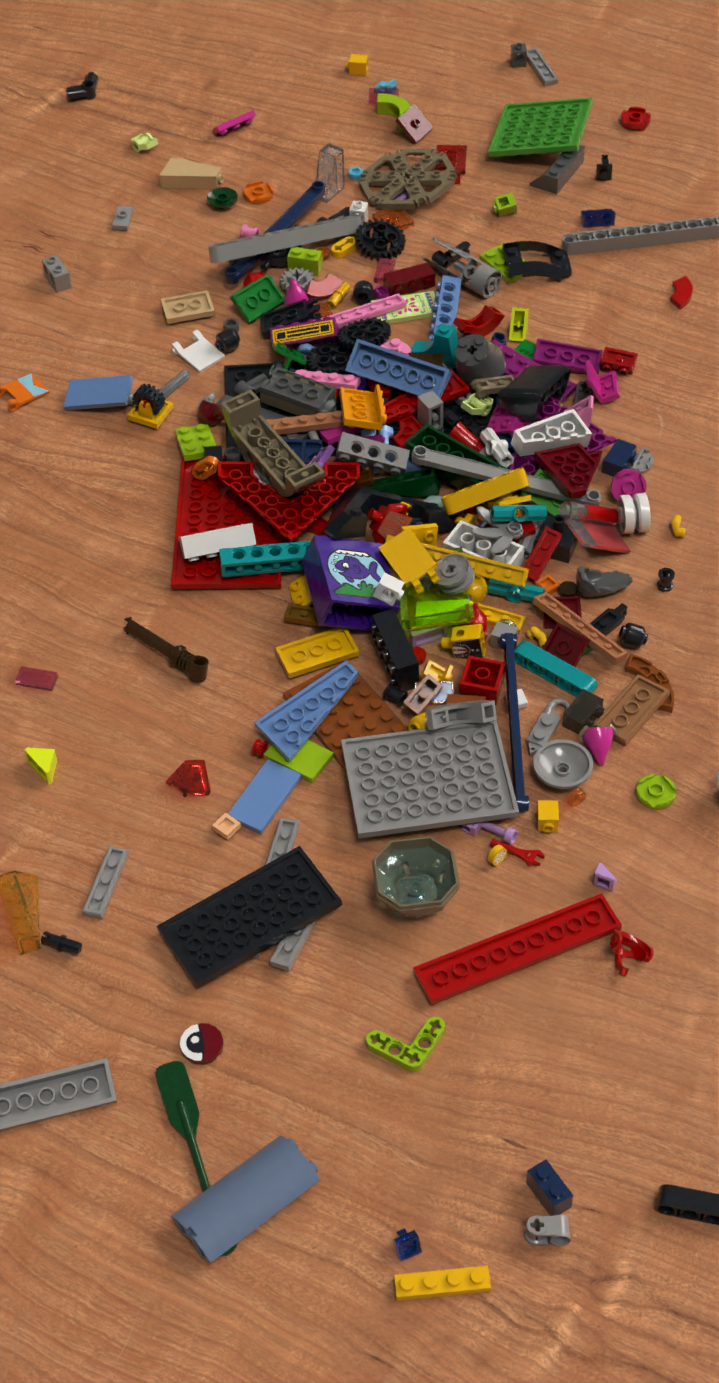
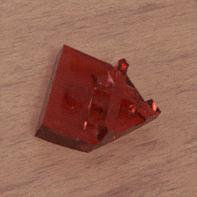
[166,760,211,798]

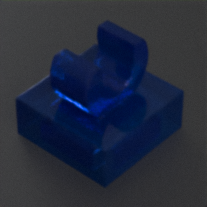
[394,1228,422,1261]

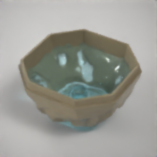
[372,836,460,919]

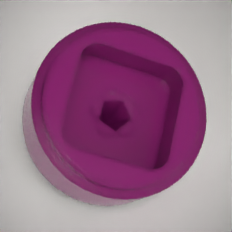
[373,285,390,299]

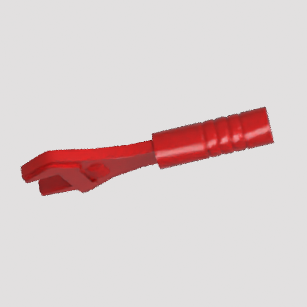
[490,839,545,866]

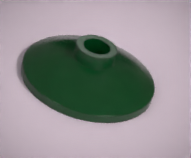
[207,187,238,208]

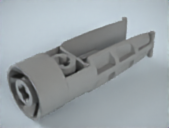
[422,237,502,298]

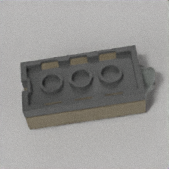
[260,367,336,416]

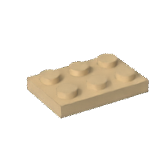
[161,290,215,324]

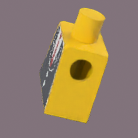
[441,624,487,660]

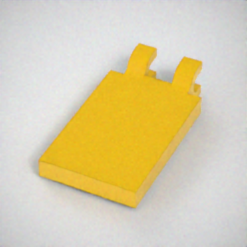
[378,528,440,595]

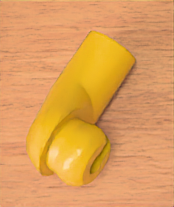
[526,626,547,649]

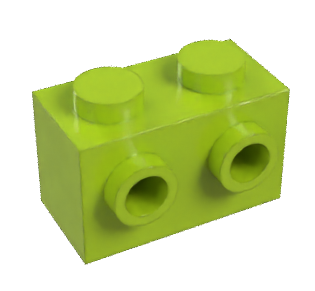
[287,247,323,276]

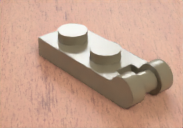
[470,375,514,398]

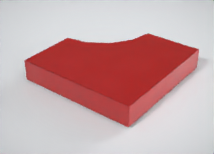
[392,415,423,449]

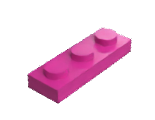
[212,110,256,136]

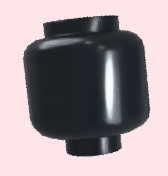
[352,280,374,304]
[215,328,240,353]
[618,622,648,649]

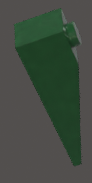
[366,468,441,497]

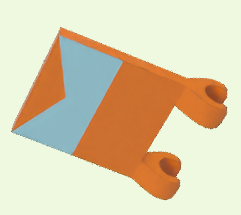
[0,373,49,412]

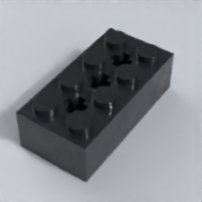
[370,609,420,691]

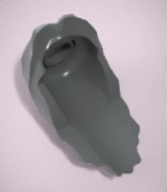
[576,566,633,597]

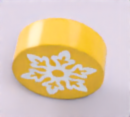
[488,845,507,866]

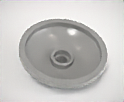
[533,740,593,789]

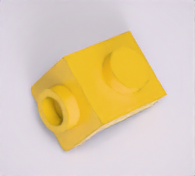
[421,660,453,683]

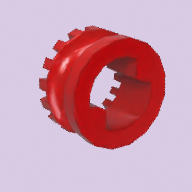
[251,739,268,758]

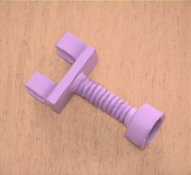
[462,821,518,845]

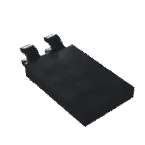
[260,297,322,338]

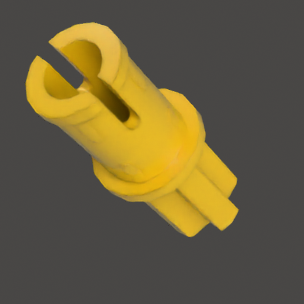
[326,282,351,309]

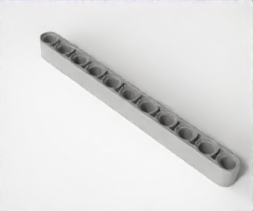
[208,215,362,263]
[561,216,719,255]

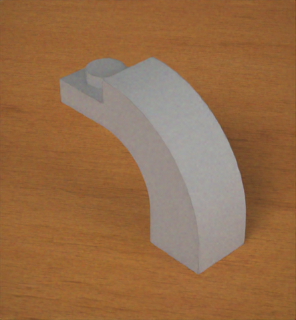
[426,700,497,730]

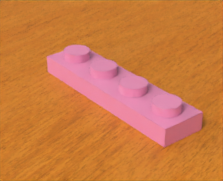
[295,369,361,390]

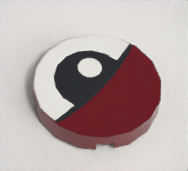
[180,1023,224,1065]

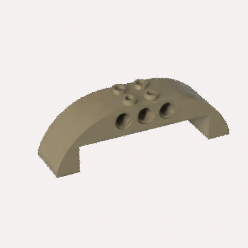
[221,390,325,497]

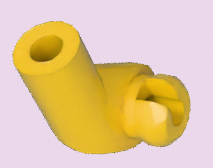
[671,514,686,538]

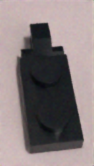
[590,603,628,636]

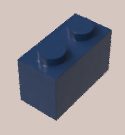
[602,439,638,477]
[526,1159,573,1216]

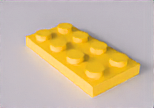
[275,628,359,679]

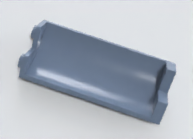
[172,1135,320,1263]

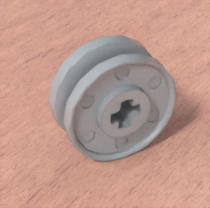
[435,553,475,595]

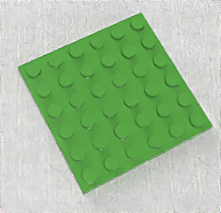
[488,97,593,158]

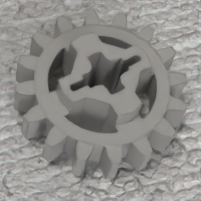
[280,267,315,293]

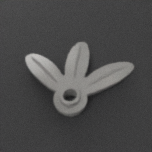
[472,506,523,553]

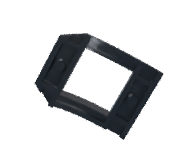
[502,241,572,282]

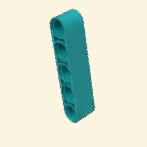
[514,640,598,700]

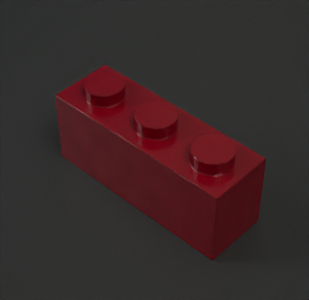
[383,262,435,296]

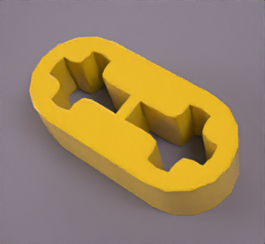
[331,236,357,259]

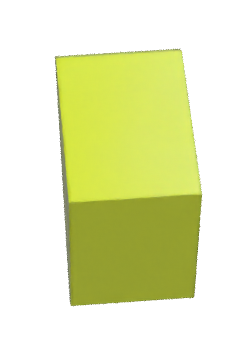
[509,307,529,342]
[24,747,57,785]

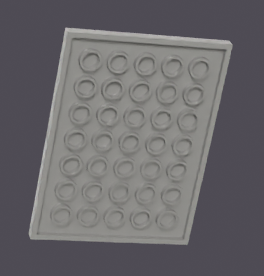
[341,720,519,838]

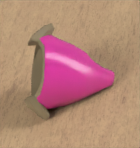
[280,279,309,308]
[578,724,618,766]

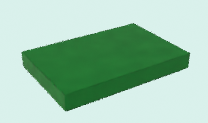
[230,274,284,324]

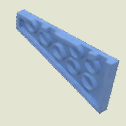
[254,660,359,762]

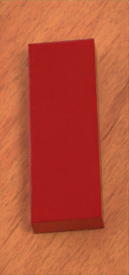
[523,526,563,582]

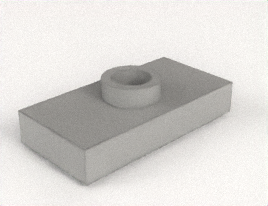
[112,206,134,231]

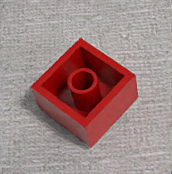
[459,655,506,706]

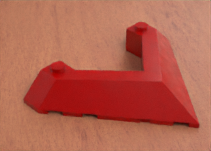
[218,462,360,542]

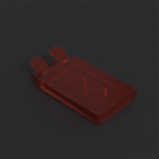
[435,145,467,184]

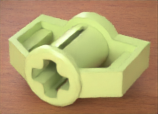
[131,133,158,152]
[461,393,494,417]

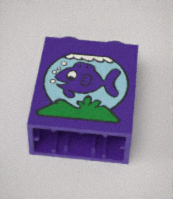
[302,535,401,631]

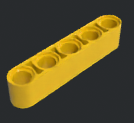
[441,467,530,515]

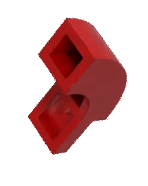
[453,305,505,337]

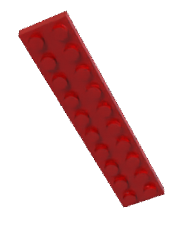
[413,893,622,1005]

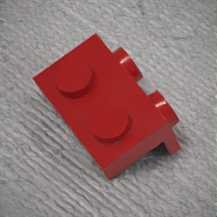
[599,347,638,375]

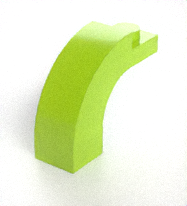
[377,93,411,133]

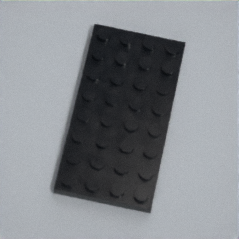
[157,846,343,988]

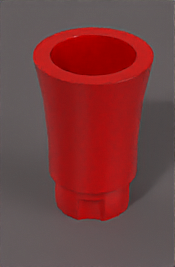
[449,422,485,452]

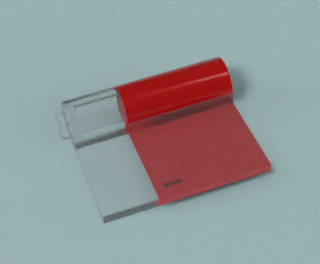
[559,501,631,554]

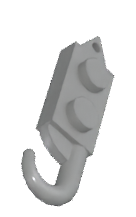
[526,698,571,756]

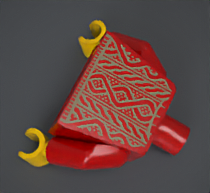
[367,502,413,545]

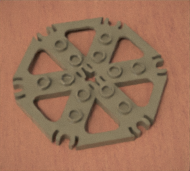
[359,149,457,209]

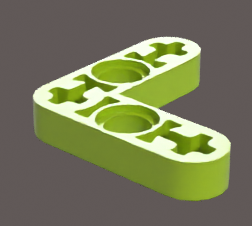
[366,1016,445,1072]

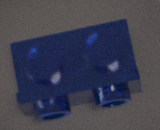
[581,209,615,228]

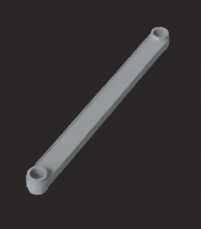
[412,445,601,506]

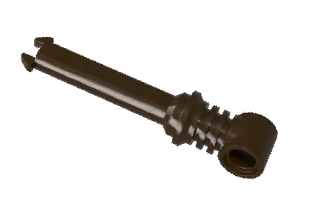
[123,617,209,682]

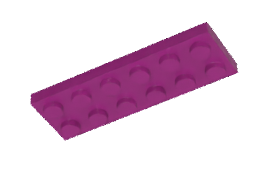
[492,339,577,405]

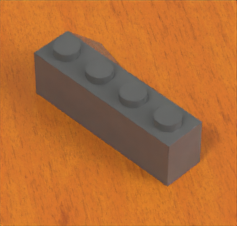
[529,145,585,194]

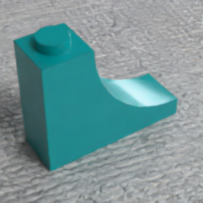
[411,323,458,368]

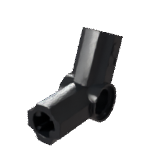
[66,72,98,101]

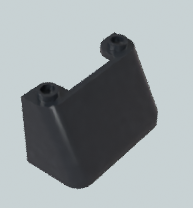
[497,366,571,423]

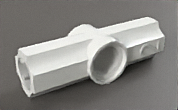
[480,428,514,468]

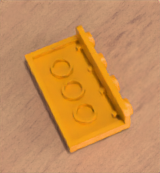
[339,384,387,430]

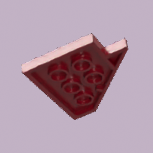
[534,443,602,498]

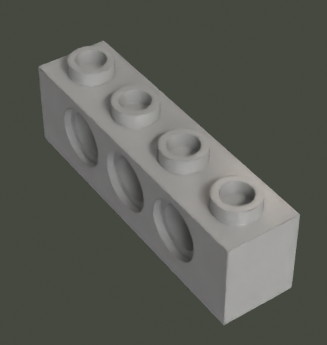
[335,432,410,475]

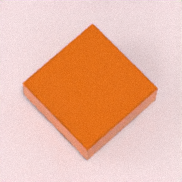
[534,574,560,595]

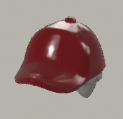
[197,393,225,425]

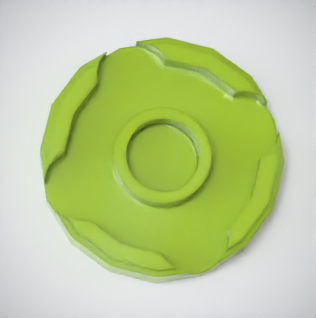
[636,774,676,810]

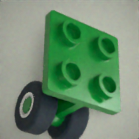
[268,342,307,380]

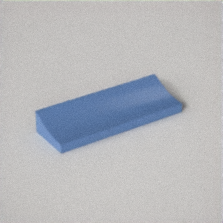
[345,339,453,399]

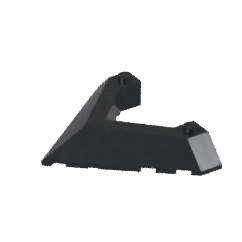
[324,487,456,539]

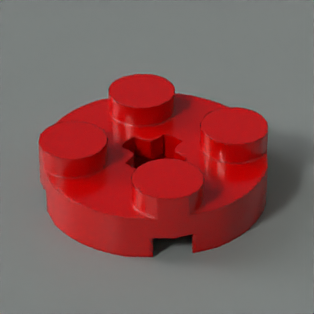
[621,107,651,131]

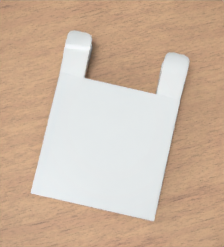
[172,330,225,373]

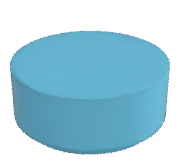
[348,167,363,181]

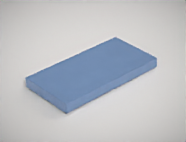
[63,375,133,410]
[228,759,302,835]

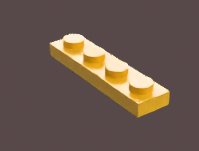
[394,1266,491,1301]

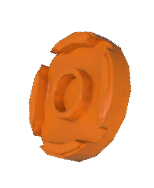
[243,181,274,204]

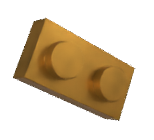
[284,603,321,627]

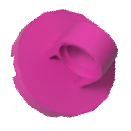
[610,469,647,501]

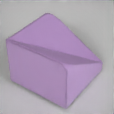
[593,863,617,892]

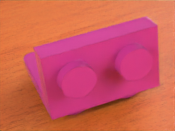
[584,360,620,405]
[487,406,531,437]

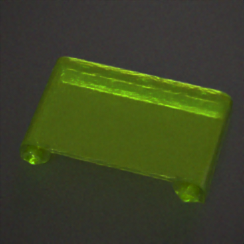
[398,547,475,632]

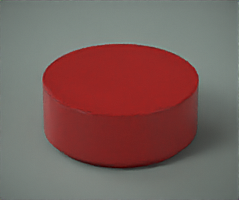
[412,646,426,665]

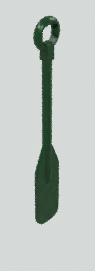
[155,1061,238,1256]

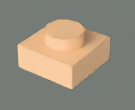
[212,813,241,840]

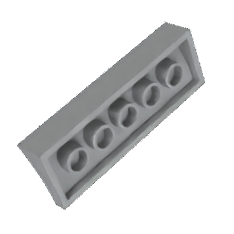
[0,1058,117,1131]

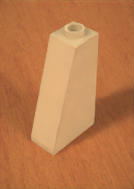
[159,157,224,189]

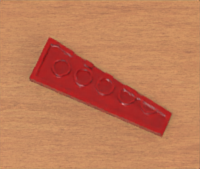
[383,369,470,425]

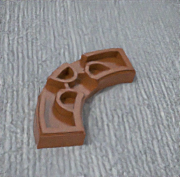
[625,654,674,713]

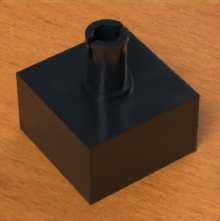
[535,515,581,563]

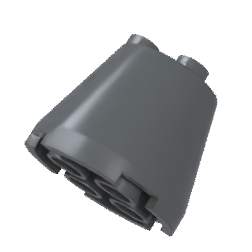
[455,334,506,389]

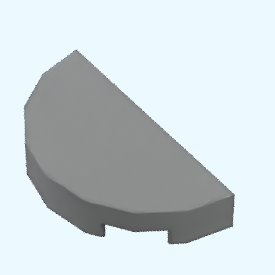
[631,447,654,474]

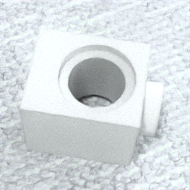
[349,201,368,225]
[373,572,405,606]

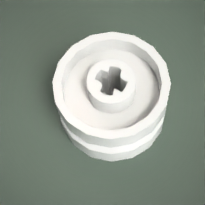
[617,493,651,534]

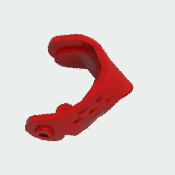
[610,929,654,977]

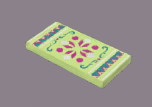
[371,291,438,324]

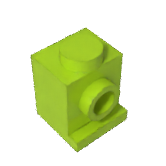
[492,192,517,217]

